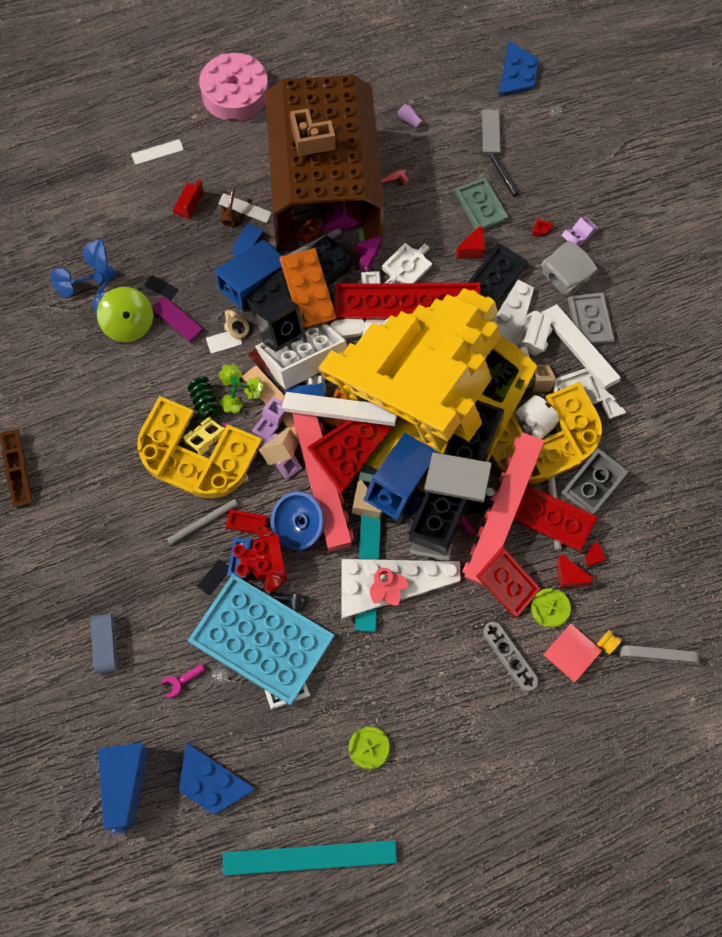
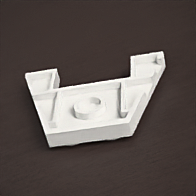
[553,368,626,433]

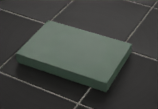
[454,177,509,231]

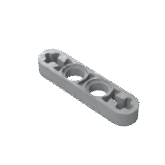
[483,622,538,692]
[620,646,700,665]

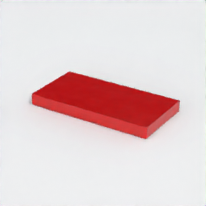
[513,485,598,552]

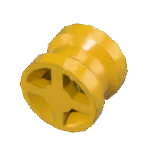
[597,629,622,655]

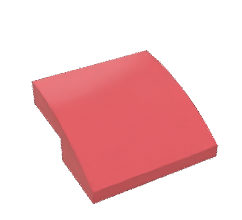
[543,624,602,682]

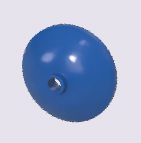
[271,491,324,550]

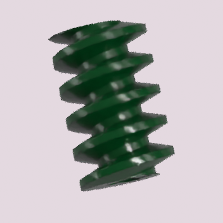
[187,376,221,419]

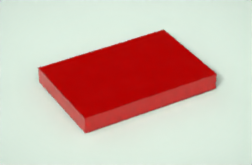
[476,547,541,618]

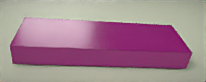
[152,296,203,343]

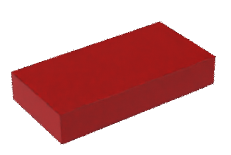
[226,509,268,535]

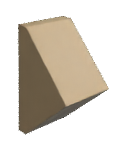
[532,365,555,392]
[258,427,299,465]
[352,480,383,519]

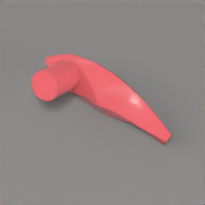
[382,170,409,184]

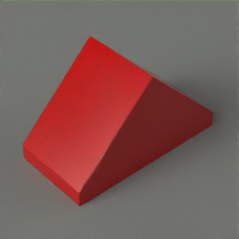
[455,225,485,259]
[556,554,593,589]

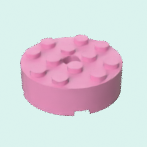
[199,53,268,121]

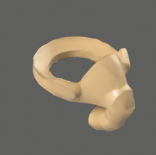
[224,310,250,339]

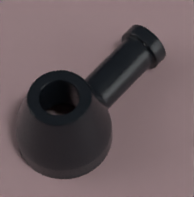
[469,488,494,513]
[271,591,309,612]

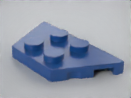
[499,41,539,97]
[179,744,255,815]

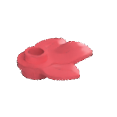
[370,568,408,606]

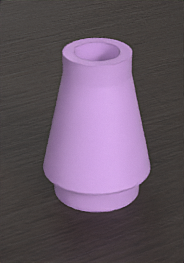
[397,104,422,129]

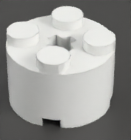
[513,396,559,439]

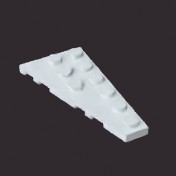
[341,559,460,620]

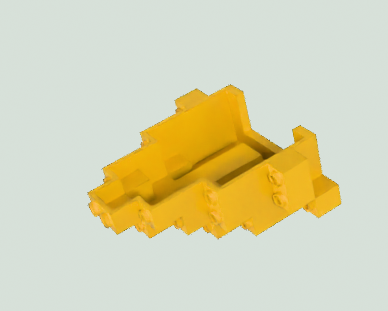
[318,288,501,451]

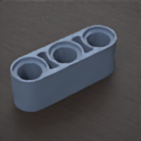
[91,613,117,674]

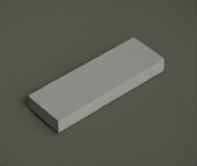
[482,109,500,156]

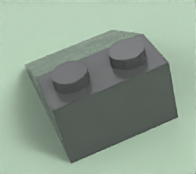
[562,448,631,515]

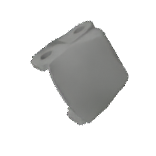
[541,240,599,296]

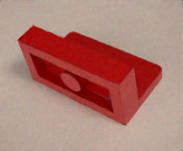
[173,180,204,219]

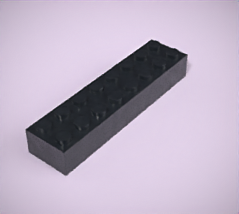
[408,400,504,555]

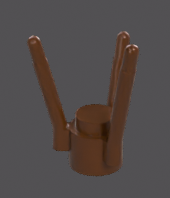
[220,189,250,227]

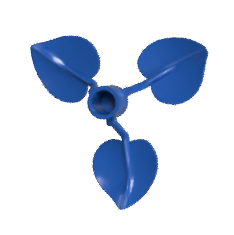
[50,238,115,314]

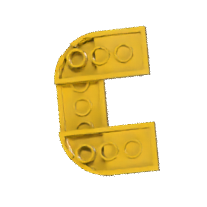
[491,381,602,484]
[137,396,262,499]

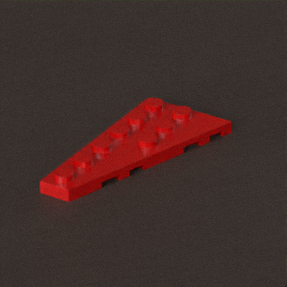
[307,416,401,494]

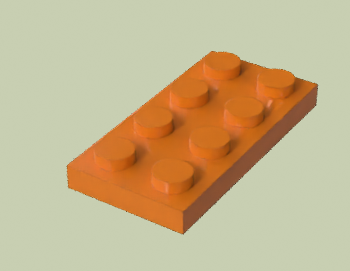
[279,248,336,328]

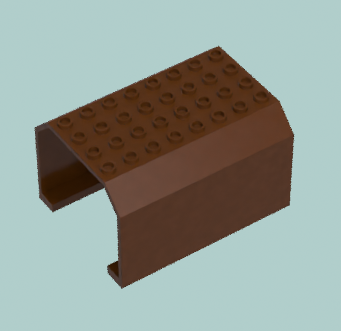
[265,75,385,252]

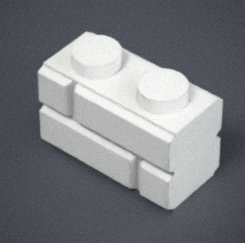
[517,311,552,356]

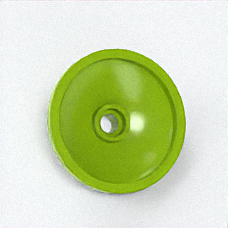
[97,287,153,342]

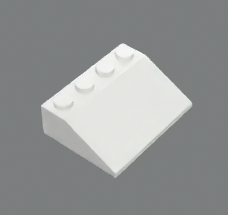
[255,323,347,389]

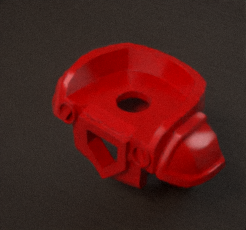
[233,526,287,594]

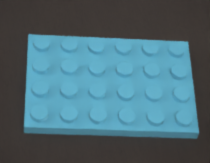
[188,574,334,706]

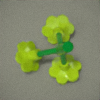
[218,364,264,413]

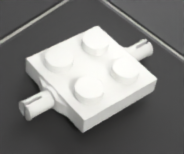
[382,243,432,283]

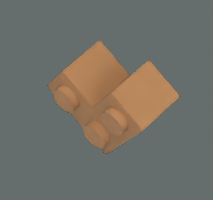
[290,108,335,156]

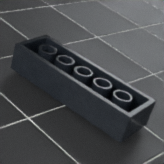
[245,235,351,317]

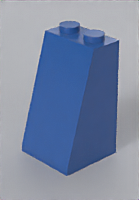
[214,240,284,311]
[363,432,438,520]
[98,742,149,835]

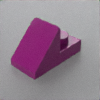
[355,236,382,272]

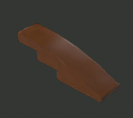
[0,429,33,507]

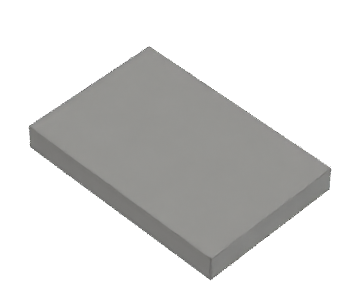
[567,293,615,345]
[424,452,491,502]

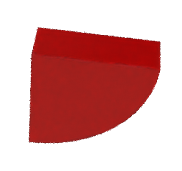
[532,218,554,237]
[585,542,606,567]

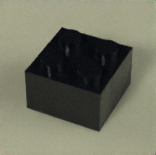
[255,296,305,352]

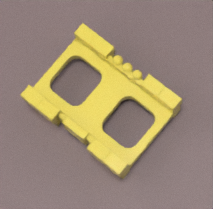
[183,417,225,455]

